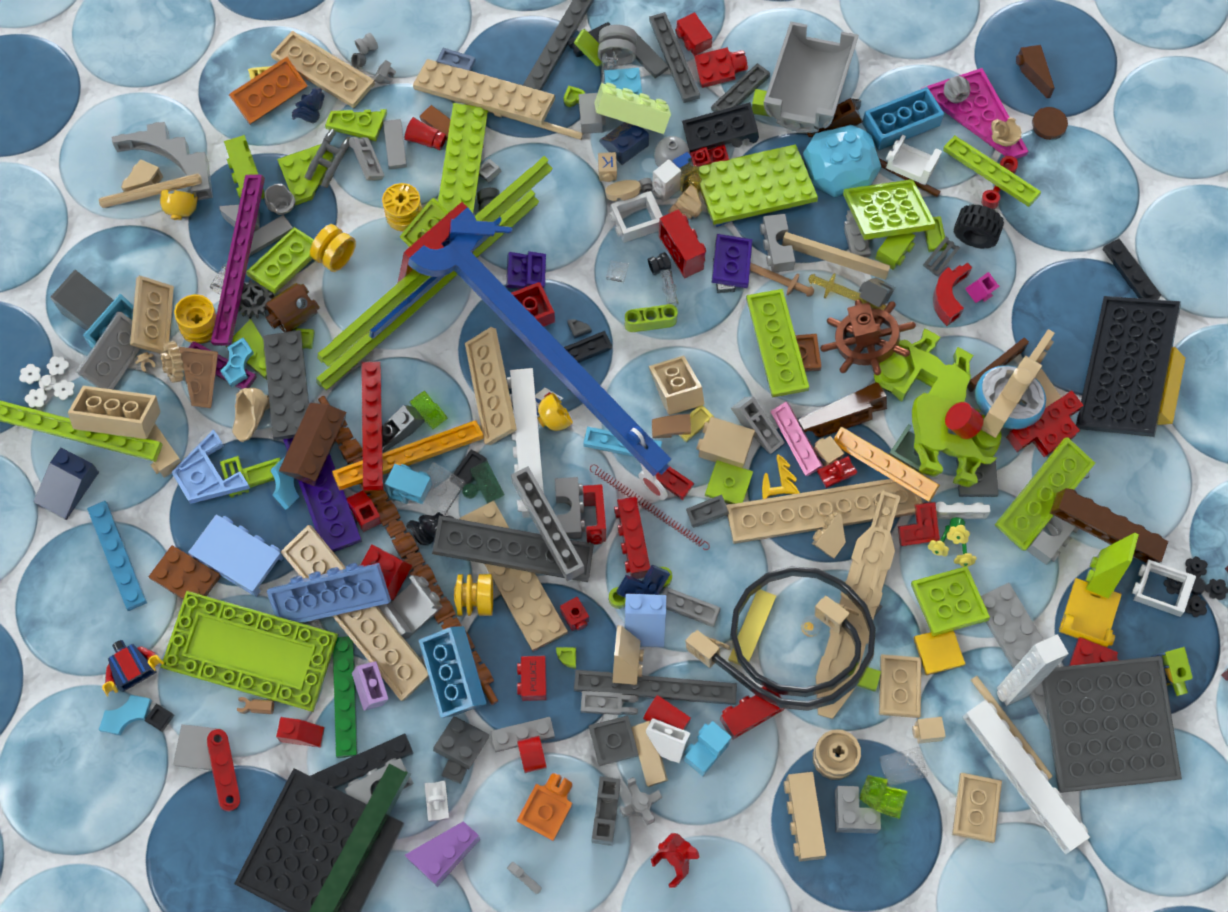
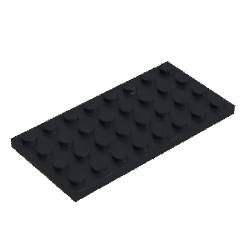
[1076,296,1181,437]

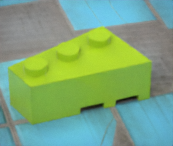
[224,135,265,199]

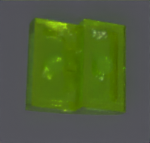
[860,775,908,819]

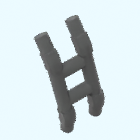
[304,129,351,188]

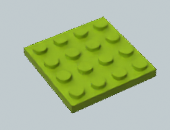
[843,179,936,240]

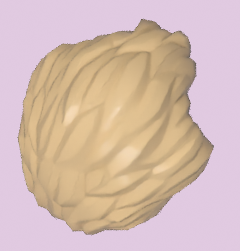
[991,117,1022,147]

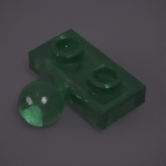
[462,461,505,504]

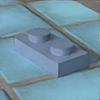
[436,47,476,71]

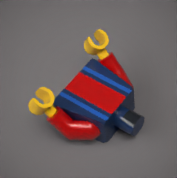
[102,640,164,697]

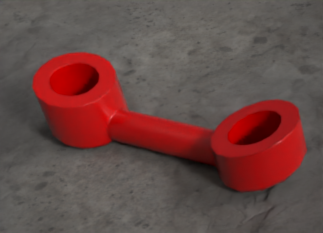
[981,156,1018,209]

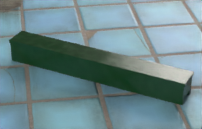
[309,764,411,912]

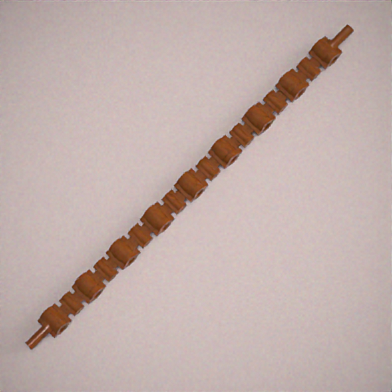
[318,396,498,705]

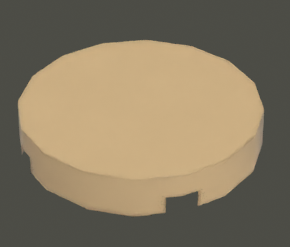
[605,180,641,201]

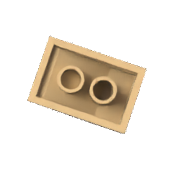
[649,356,705,415]

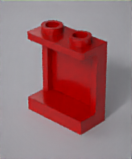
[583,484,606,545]

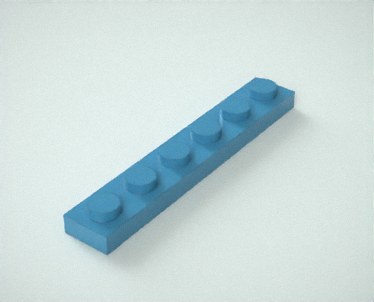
[87,501,147,611]

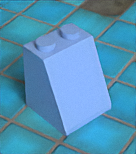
[625,594,666,647]

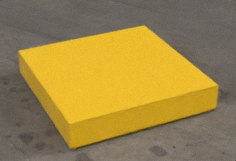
[913,631,965,676]

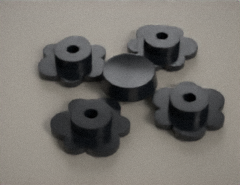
[1163,556,1228,617]

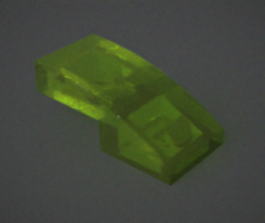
[409,390,448,429]

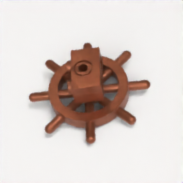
[820,299,916,376]

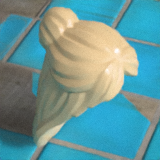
[232,388,270,442]

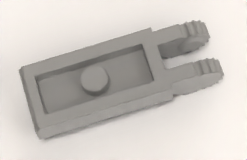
[581,691,638,715]

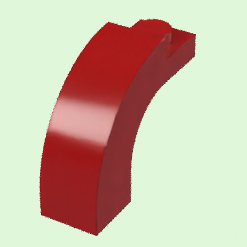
[933,262,972,326]

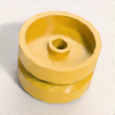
[310,224,356,272]

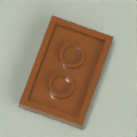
[765,334,822,375]
[148,545,221,599]

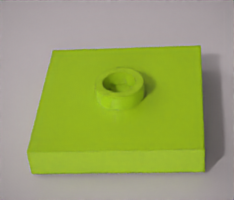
[705,460,753,504]

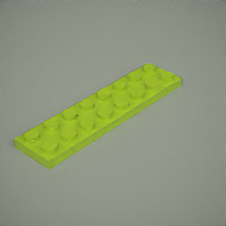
[438,103,488,213]

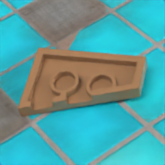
[179,347,218,408]

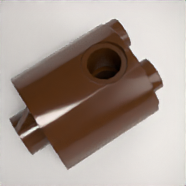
[265,283,320,332]

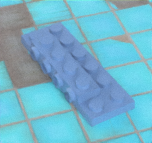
[267,563,391,623]

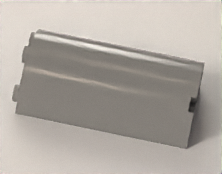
[764,21,859,133]

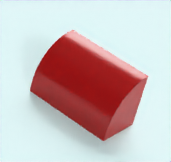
[643,695,691,730]

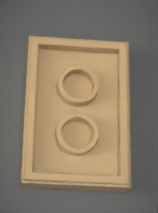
[879,654,921,718]
[952,773,1002,843]

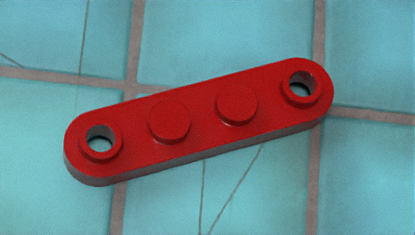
[207,729,240,812]

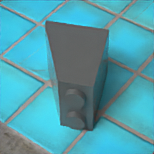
[50,270,114,331]

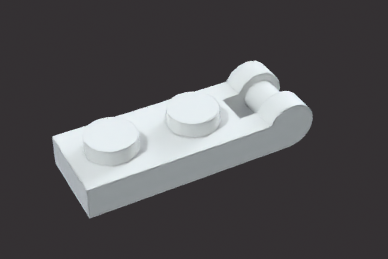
[936,502,990,519]

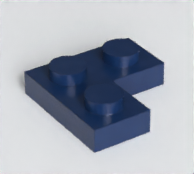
[616,565,670,598]

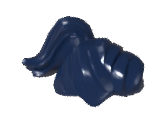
[292,87,325,123]

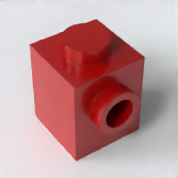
[560,597,589,631]

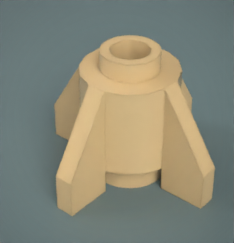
[668,184,702,219]

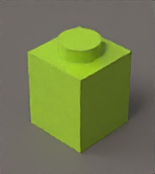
[752,89,770,117]

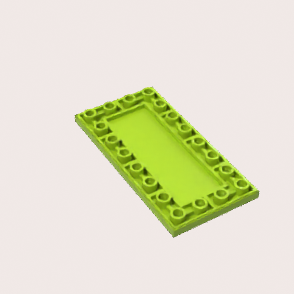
[160,591,339,712]

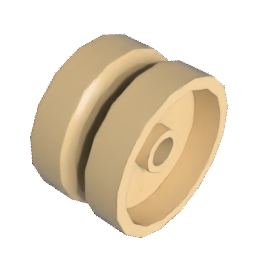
[813,730,861,780]

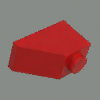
[276,717,325,748]

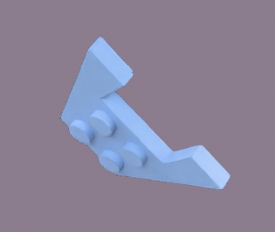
[171,429,250,504]

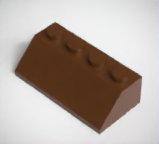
[279,403,347,487]

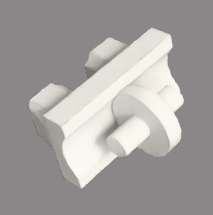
[425,781,449,822]

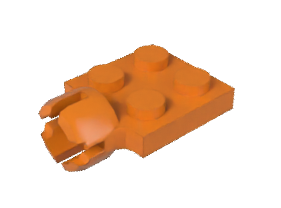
[517,773,573,841]

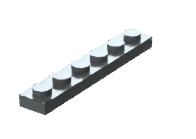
[649,12,700,103]

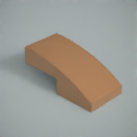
[652,414,691,438]

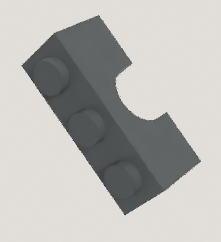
[859,278,896,307]
[592,776,621,846]

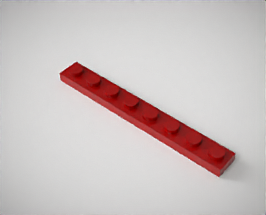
[361,361,383,491]

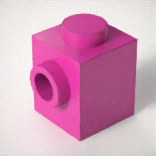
[965,272,999,303]

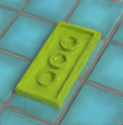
[246,227,314,294]

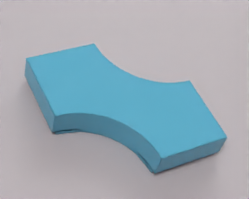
[221,338,254,388]
[271,457,300,510]
[99,695,152,735]

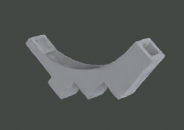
[112,122,213,200]

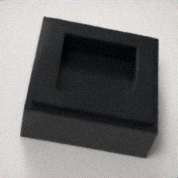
[144,703,174,732]

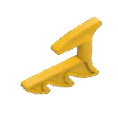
[762,454,800,499]

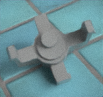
[620,777,662,826]

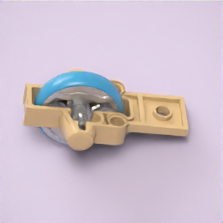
[975,329,1055,438]

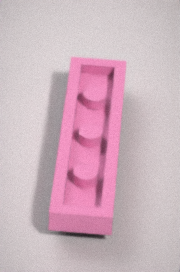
[770,402,823,476]

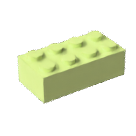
[594,82,671,134]

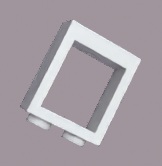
[609,191,662,243]
[1132,560,1196,617]

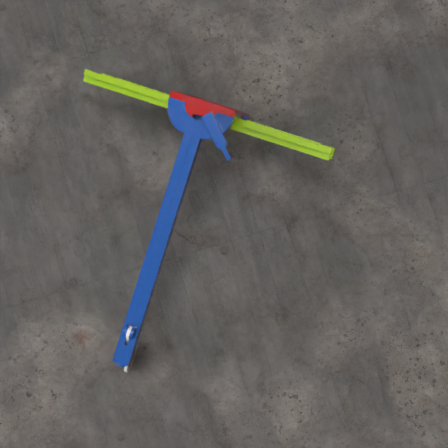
[316,156,671,500]

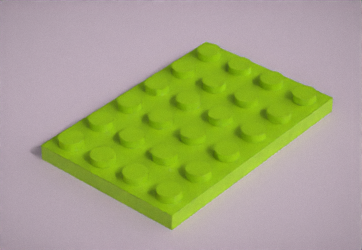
[694,144,818,225]

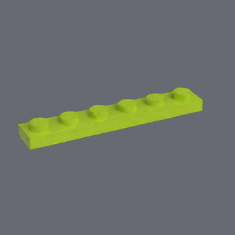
[943,135,1041,207]

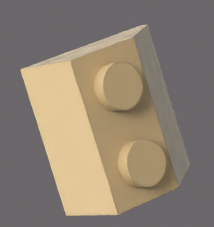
[613,625,644,685]

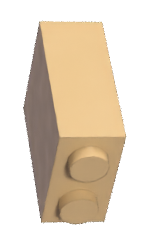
[697,416,755,468]

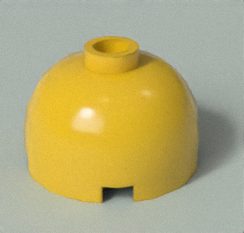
[160,190,198,221]
[537,393,573,431]

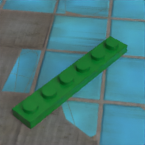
[333,636,358,758]

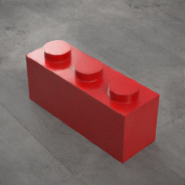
[720,686,784,740]

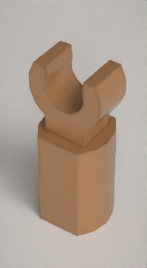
[237,697,274,714]

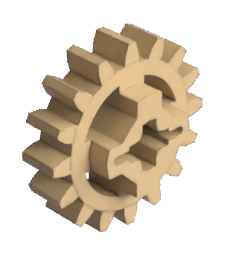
[161,341,184,383]

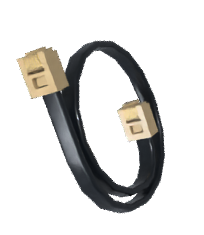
[685,566,876,711]

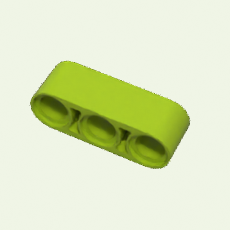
[624,304,678,332]

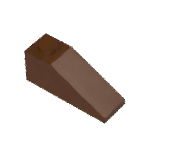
[1016,45,1055,98]
[807,98,863,137]

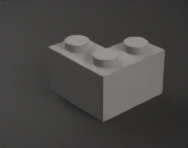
[835,786,881,834]

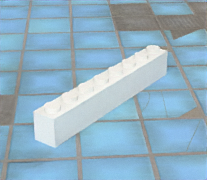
[507,368,544,518]
[997,634,1069,706]
[963,700,1090,855]

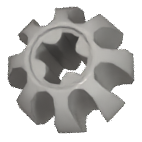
[944,76,971,103]

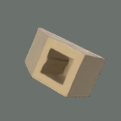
[121,159,163,192]
[812,512,846,558]

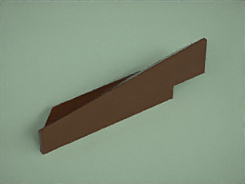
[799,382,887,437]

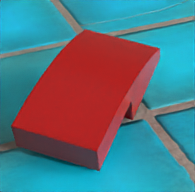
[690,145,729,168]

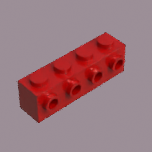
[614,496,650,579]

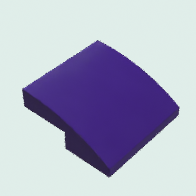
[506,251,546,289]

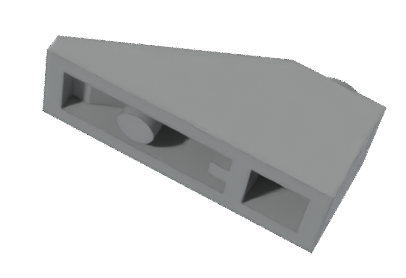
[731,397,785,454]

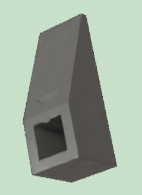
[382,405,425,453]

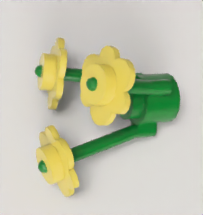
[928,517,977,567]

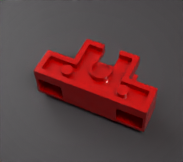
[1006,391,1084,457]

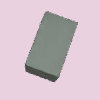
[889,424,921,472]

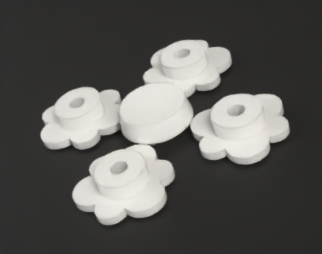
[19,356,75,408]

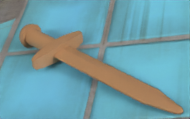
[750,263,814,297]

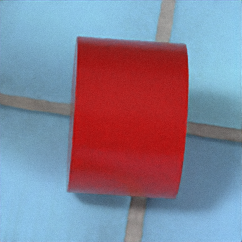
[945,402,983,439]
[517,736,547,773]

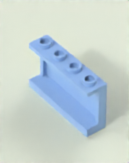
[188,514,283,597]

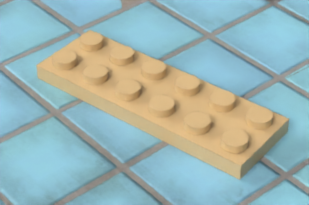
[271,30,375,108]
[465,327,517,445]

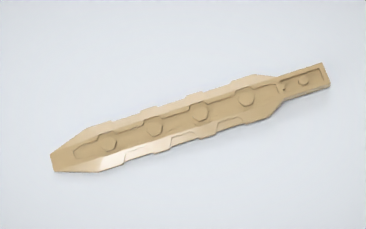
[816,491,901,719]

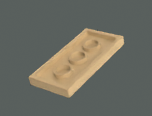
[130,275,174,354]

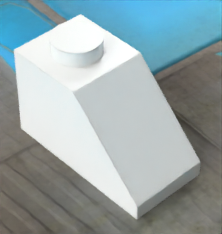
[646,718,691,763]

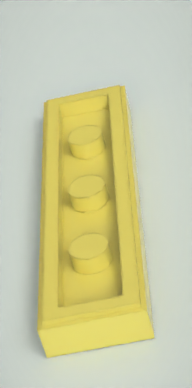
[728,589,776,666]

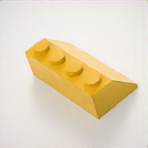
[1157,347,1186,425]

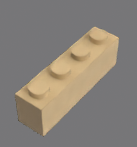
[147,424,181,478]
[784,772,826,862]

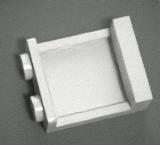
[886,135,942,185]

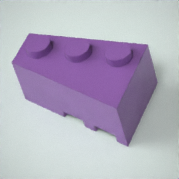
[405,821,481,887]

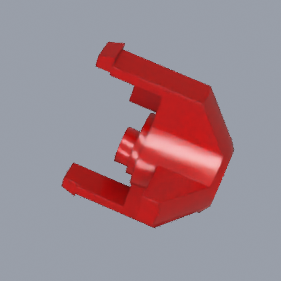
[650,833,700,888]

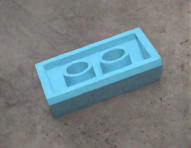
[83,294,134,348]

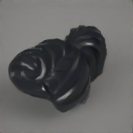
[406,512,454,545]

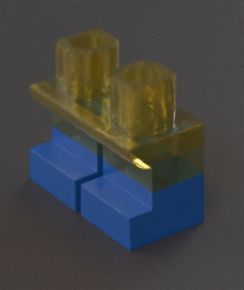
[672,152,702,193]

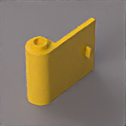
[1059,578,1122,648]

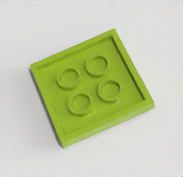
[911,566,990,636]

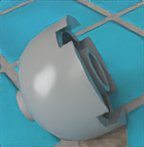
[654,136,690,167]

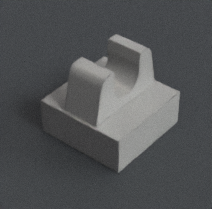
[373,60,396,84]

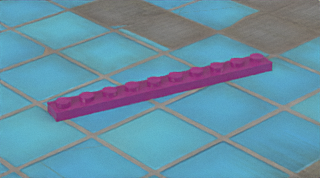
[211,175,265,346]

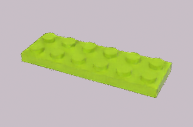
[746,289,809,398]
[994,437,1095,551]

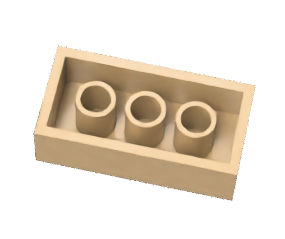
[68,386,161,439]

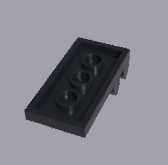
[682,102,759,153]

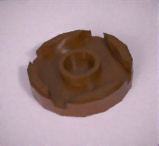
[1032,107,1068,140]

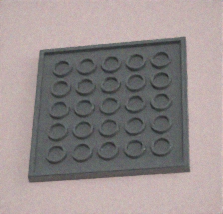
[1042,656,1182,793]

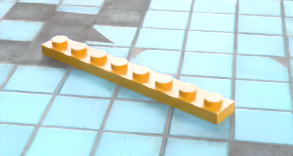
[332,420,483,491]

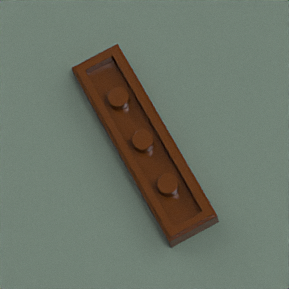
[967,337,1029,392]

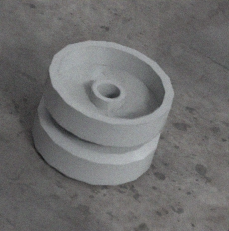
[598,25,637,66]

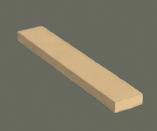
[782,232,890,280]

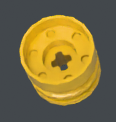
[382,183,422,232]
[174,294,216,344]
[454,574,493,616]

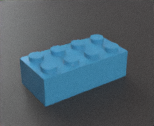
[862,87,944,151]
[419,626,486,718]

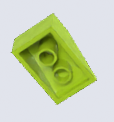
[1085,533,1139,599]

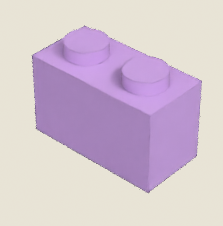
[352,661,388,711]

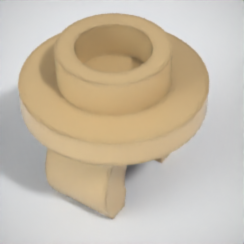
[135,352,156,372]

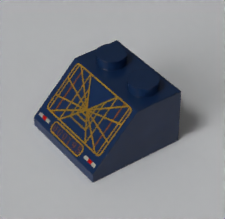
[599,122,649,165]

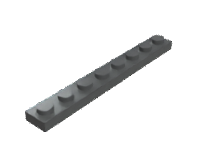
[522,0,594,91]
[574,670,737,705]

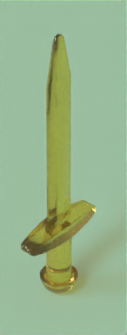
[808,273,886,310]

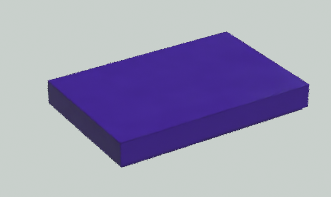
[711,234,753,288]

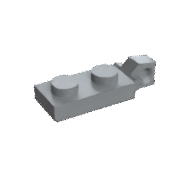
[844,210,871,257]

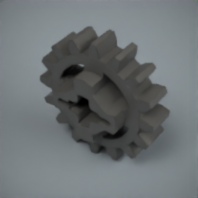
[238,280,274,319]

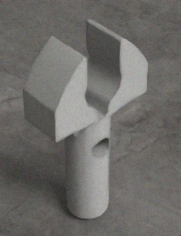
[507,862,542,894]

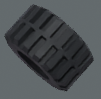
[953,204,1004,249]

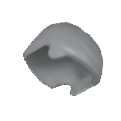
[264,184,295,215]

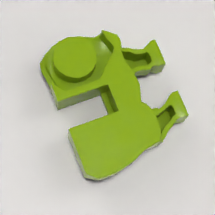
[874,329,974,407]
[912,393,1002,487]

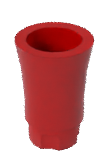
[404,117,447,150]

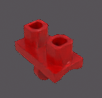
[817,456,857,488]

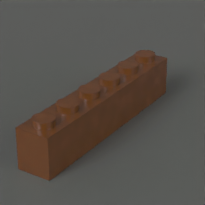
[1050,488,1169,563]

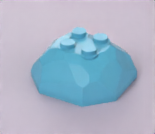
[803,125,881,197]

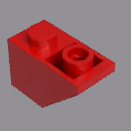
[346,490,381,532]

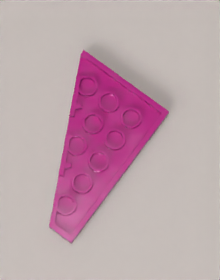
[921,68,1029,159]

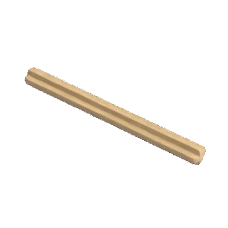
[99,173,202,208]

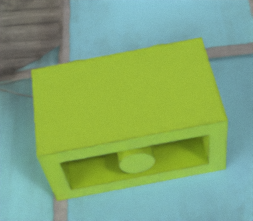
[875,233,916,270]

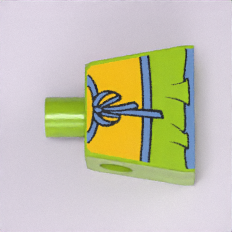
[1152,647,1193,696]

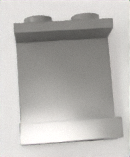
[378,575,443,638]

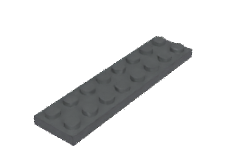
[432,516,594,582]

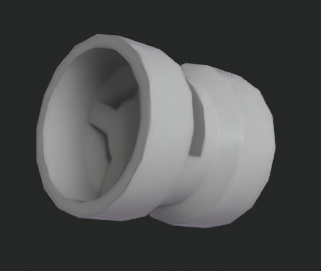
[354,33,378,55]

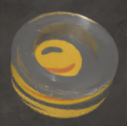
[801,616,822,637]

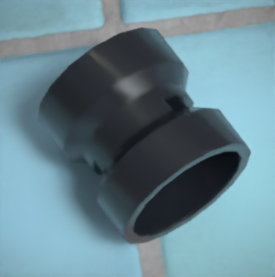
[647,252,671,275]

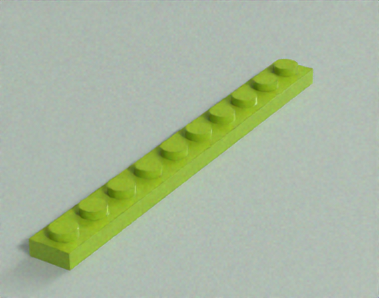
[0,401,163,462]

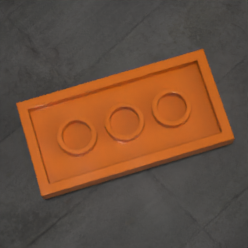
[229,57,308,125]

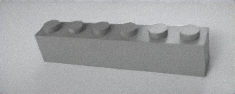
[511,466,584,581]

